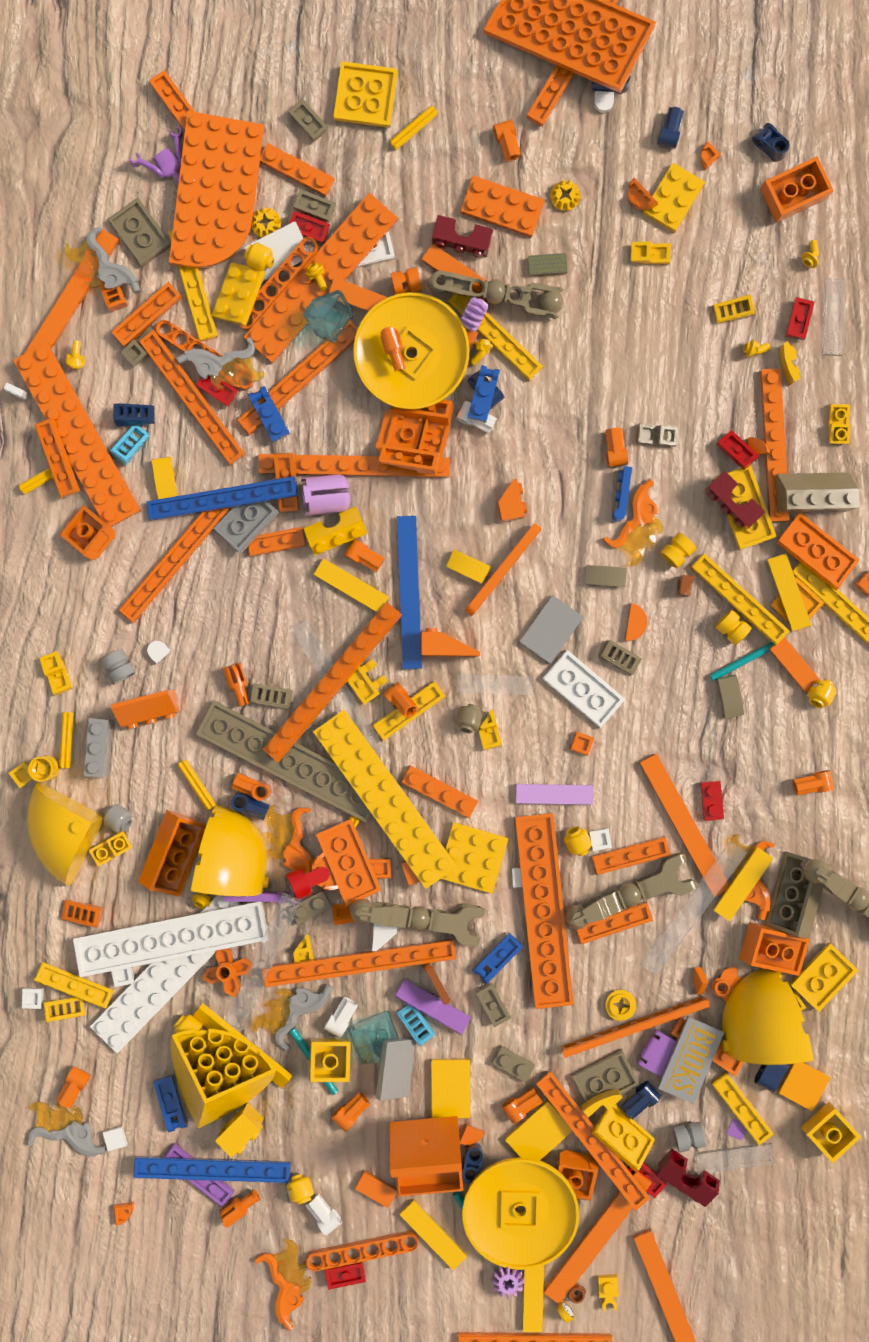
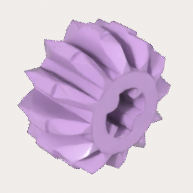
[461,297,488,332]
[491,1266,524,1300]

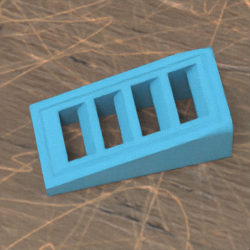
[110,425,150,466]
[397,1004,435,1046]

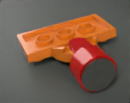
[284,819,381,906]

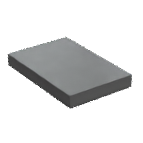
[213,501,280,555]
[519,595,583,664]
[376,1037,416,1101]

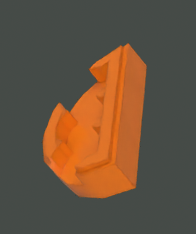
[627,178,659,210]
[625,603,647,641]

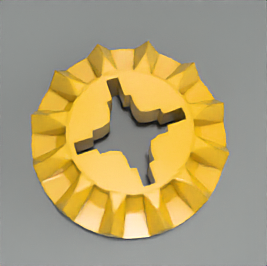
[550,180,581,211]
[251,207,281,238]
[605,989,636,1021]

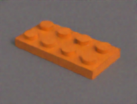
[460,175,545,238]
[776,512,859,590]

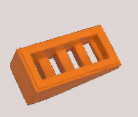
[97,276,128,313]
[61,900,103,928]

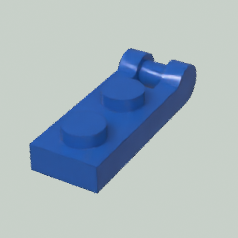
[468,365,500,423]
[248,386,290,443]
[612,466,632,522]
[472,932,523,984]
[153,1075,188,1132]

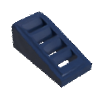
[113,403,155,427]

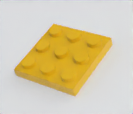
[333,61,398,128]
[441,822,509,894]

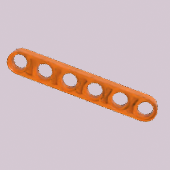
[238,237,318,330]
[156,320,254,390]
[465,523,542,616]
[307,1231,418,1271]

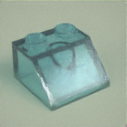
[303,290,354,343]
[347,1010,399,1065]

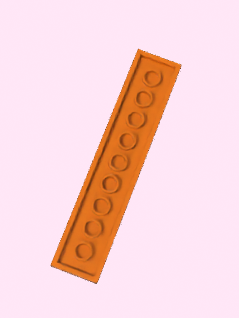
[244,192,398,363]
[13,342,141,527]
[515,813,574,1009]

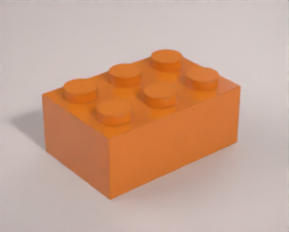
[760,156,834,223]

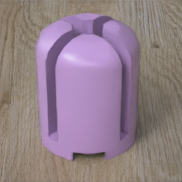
[301,474,351,516]

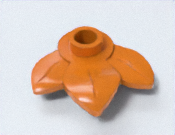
[711,967,744,1003]

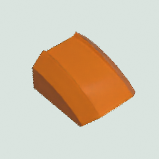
[59,505,116,560]
[556,1149,598,1201]

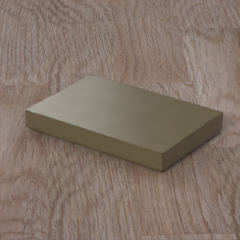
[107,198,171,267]
[571,1049,640,1102]

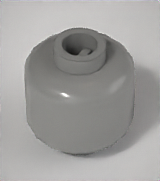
[103,804,133,833]

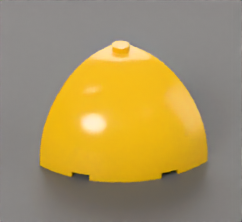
[27,782,104,886]
[191,805,270,896]
[721,968,814,1065]
[171,1029,276,1128]

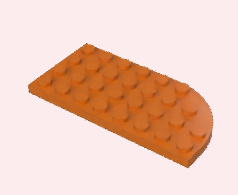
[484,0,656,93]
[169,110,264,268]

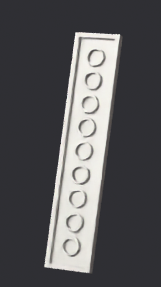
[90,895,242,1053]
[73,901,269,977]

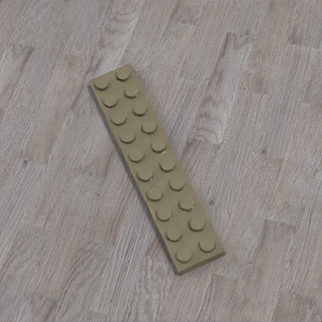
[196,700,371,822]

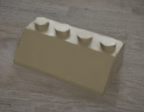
[776,473,860,513]
[765,851,830,939]

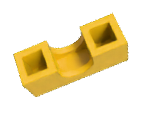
[303,506,368,555]

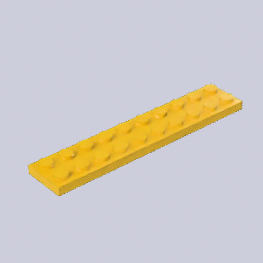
[313,710,457,889]

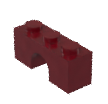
[432,215,493,258]
[705,471,765,530]
[657,1149,720,1207]

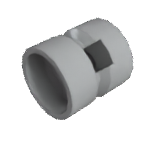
[101,649,136,684]
[673,1122,706,1153]

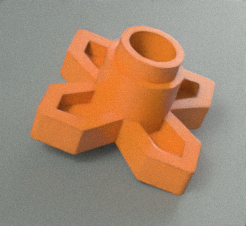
[202,948,254,997]

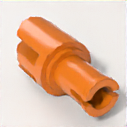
[380,327,406,371]
[222,662,250,707]
[219,1189,261,1228]

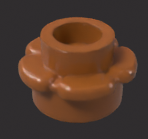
[567,1283,586,1304]

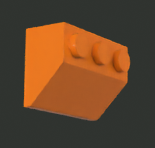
[110,690,180,730]

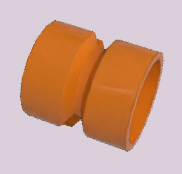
[390,267,422,295]

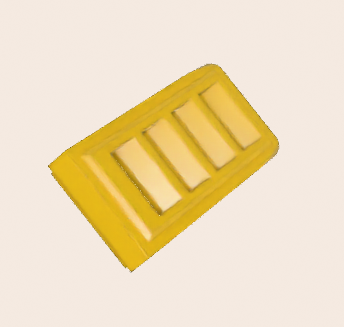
[713,294,755,324]
[43,997,85,1022]

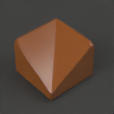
[676,575,696,596]

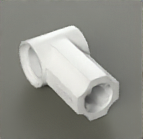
[456,401,497,434]
[324,996,358,1038]
[305,1193,342,1236]

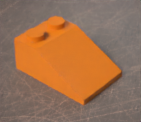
[421,628,480,657]
[739,922,810,976]

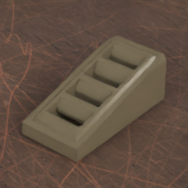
[599,640,642,675]
[250,683,293,709]

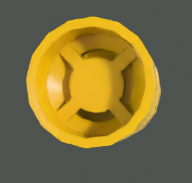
[660,532,696,569]
[715,609,752,646]
[28,756,60,782]

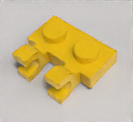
[348,659,388,705]

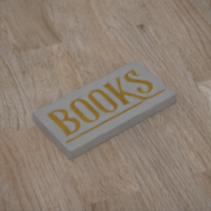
[657,1016,724,1104]

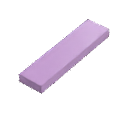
[516,784,593,805]

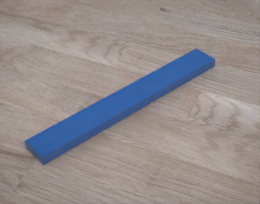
[146,476,298,521]
[397,516,422,669]
[133,1156,291,1183]

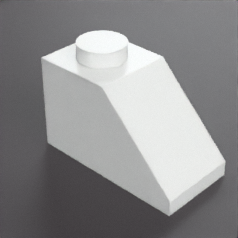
[372,923,401,952]

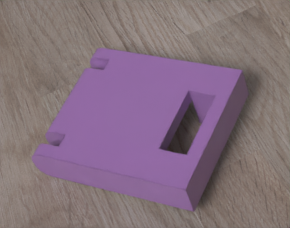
[637,1028,677,1077]

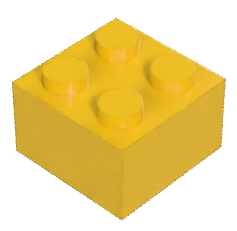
[309,1038,351,1082]
[215,1102,264,1158]
[801,1102,861,1163]

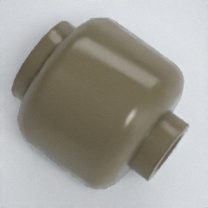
[455,704,483,734]

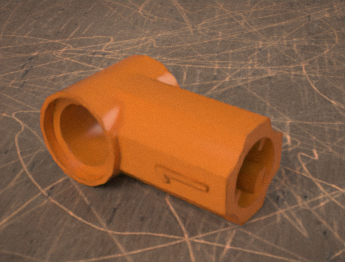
[493,119,521,162]
[605,427,628,467]
[344,539,385,573]
[384,681,418,718]
[793,770,834,795]
[232,773,272,801]
[56,1066,91,1108]
[502,1087,543,1124]
[331,1091,370,1132]

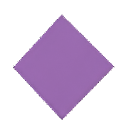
[727,1119,746,1140]

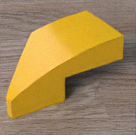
[479,710,502,751]
[293,934,314,962]

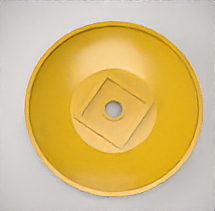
[354,293,470,410]
[462,1157,579,1270]

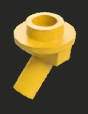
[801,240,819,268]
[305,262,327,291]
[470,339,493,365]
[743,339,771,358]
[66,340,85,369]
[192,893,211,909]

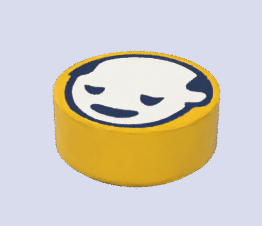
[557,1301,575,1323]

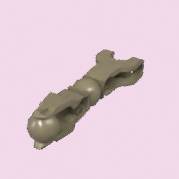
[428,271,564,319]
[565,853,698,930]
[800,859,869,918]
[349,899,485,946]

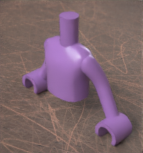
[129,126,182,184]

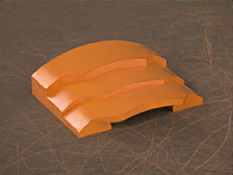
[375,400,453,475]

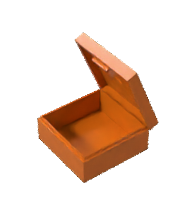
[390,1116,463,1197]

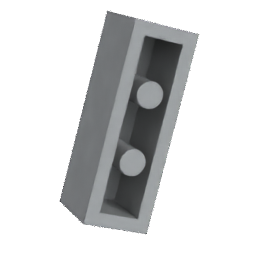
[84,718,113,778]

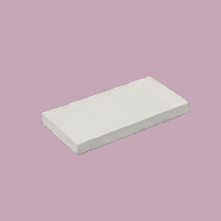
[542,650,625,728]

